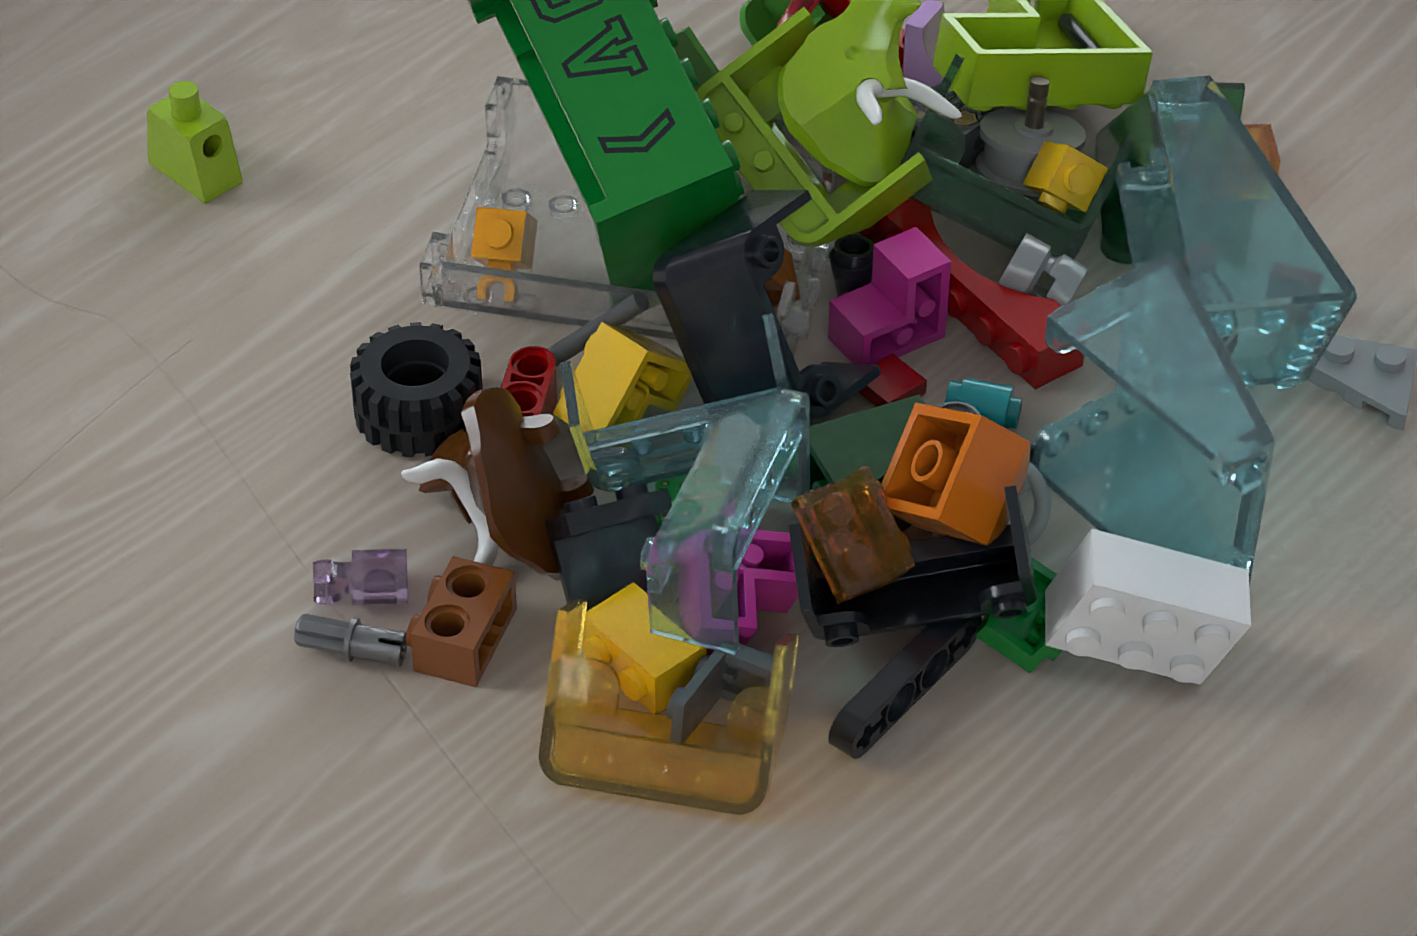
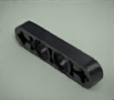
[828,616,982,759]

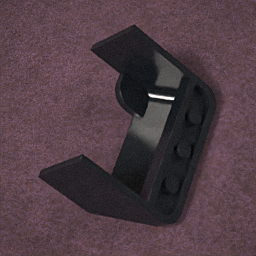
[653,190,882,440]
[789,485,1037,647]

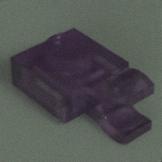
[313,549,408,605]

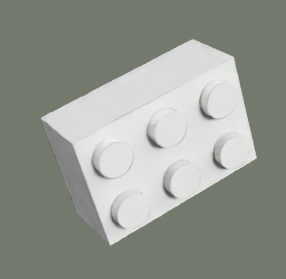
[1045,529,1251,685]

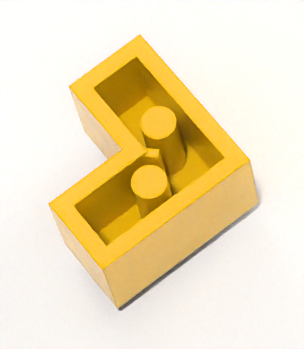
[552,322,693,450]

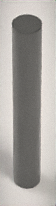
[548,291,649,367]

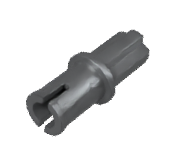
[294,614,407,667]

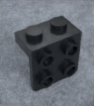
[545,483,675,626]

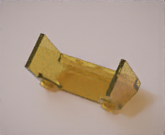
[539,599,799,815]

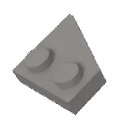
[1307,331,1417,431]

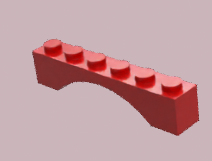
[858,166,1087,390]

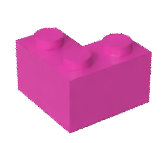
[828,227,951,364]
[679,523,799,655]

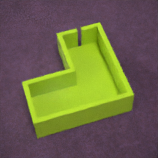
[933,0,1153,111]

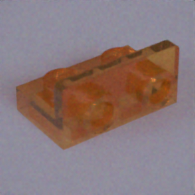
[791,465,915,604]

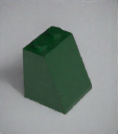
[798,395,925,555]

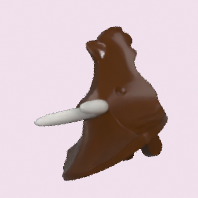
[401,387,594,581]

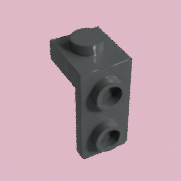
[667,638,786,746]

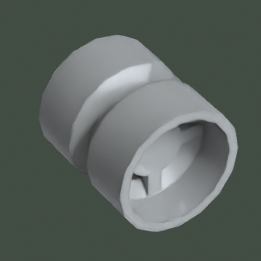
[998,233,1088,309]

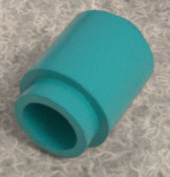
[945,377,1022,429]

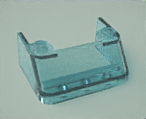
[560,313,800,492]
[640,388,810,655]

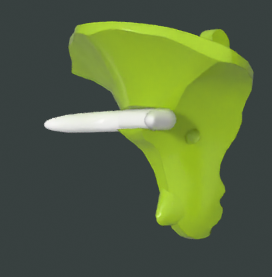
[778,0,962,187]

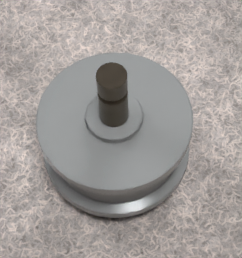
[975,77,1086,197]

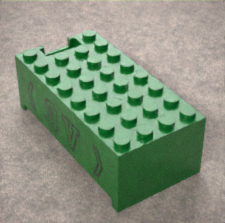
[468,0,744,307]

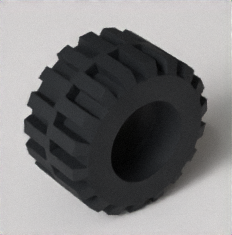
[350,322,483,457]

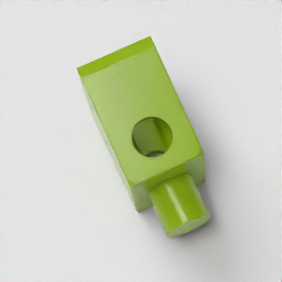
[147,80,243,204]

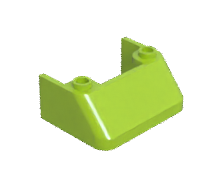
[697,7,933,247]

